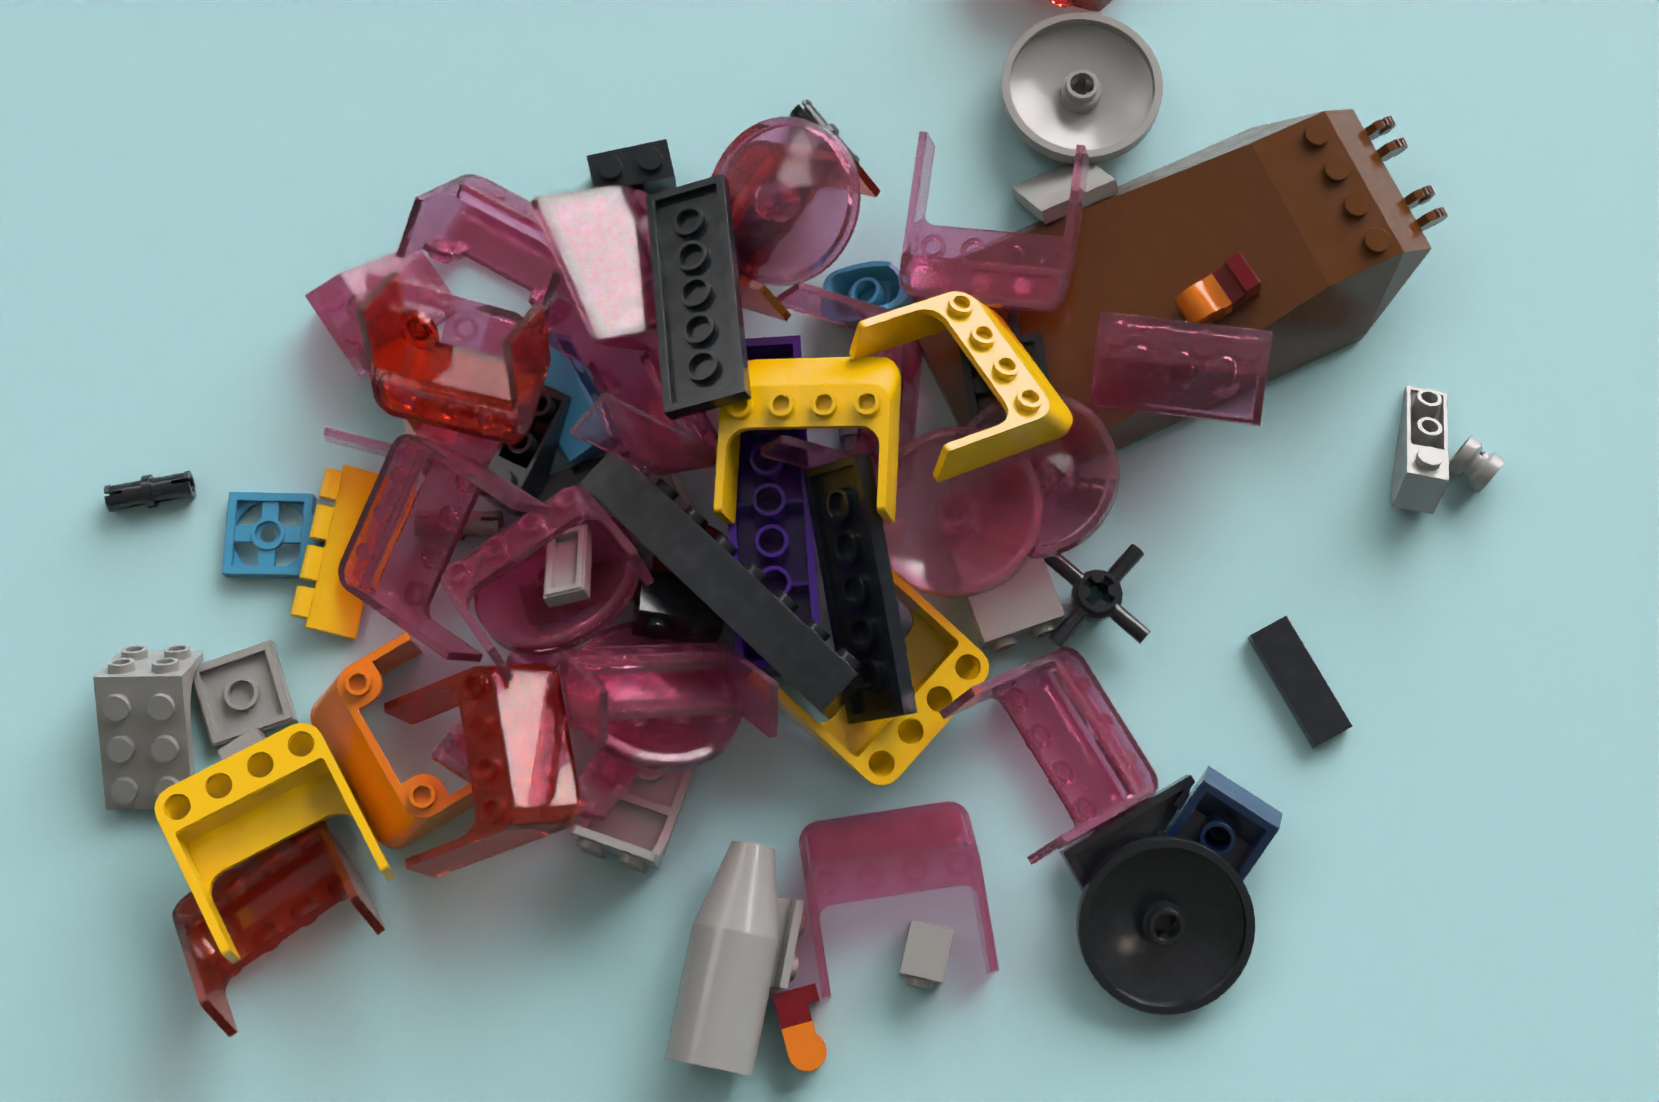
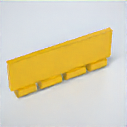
[290,464,393,640]

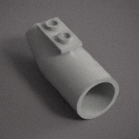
[665,841,807,1076]

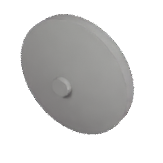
[1001,12,1163,165]

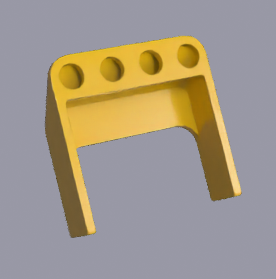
[849,291,1073,482]
[714,356,901,524]
[751,569,989,786]
[154,723,396,964]

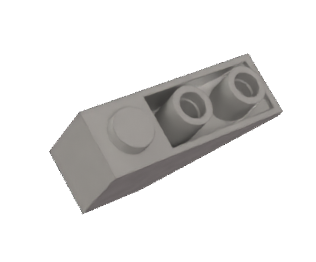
[1392,385,1449,514]

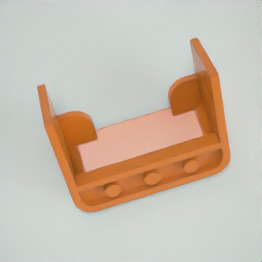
[310,632,502,849]

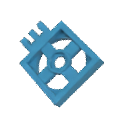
[222,492,324,579]

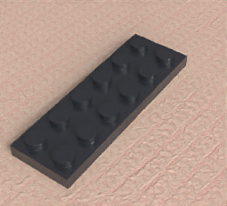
[646,174,752,420]
[803,453,917,724]

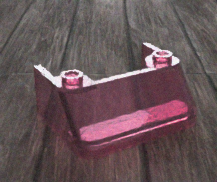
[396,174,605,333]

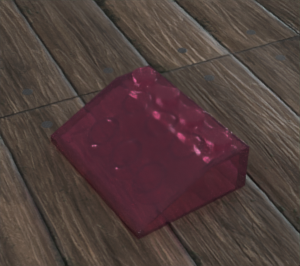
[530,185,659,352]

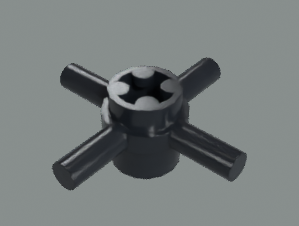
[1044,544,1151,648]

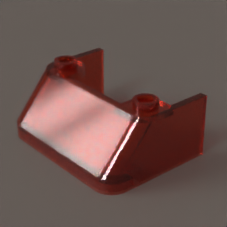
[355,271,551,445]

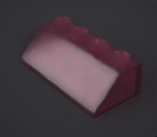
[1091,312,1273,426]

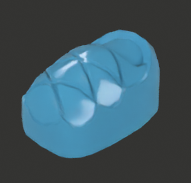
[821,261,913,325]

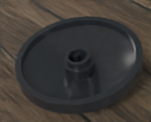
[1076,836,1255,1015]

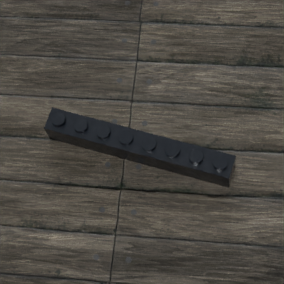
[579,446,866,719]

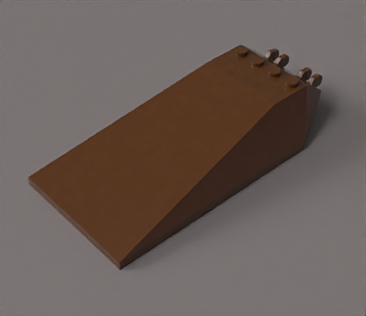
[908,109,1448,505]

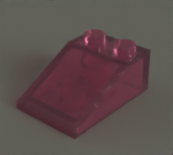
[305,244,462,376]

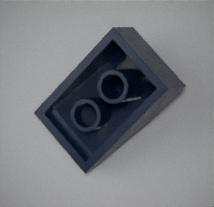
[1165,766,1283,881]

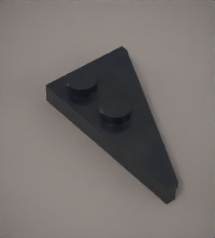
[1059,774,1195,892]

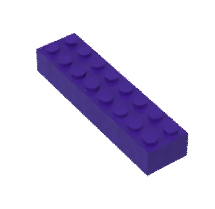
[728,335,821,679]

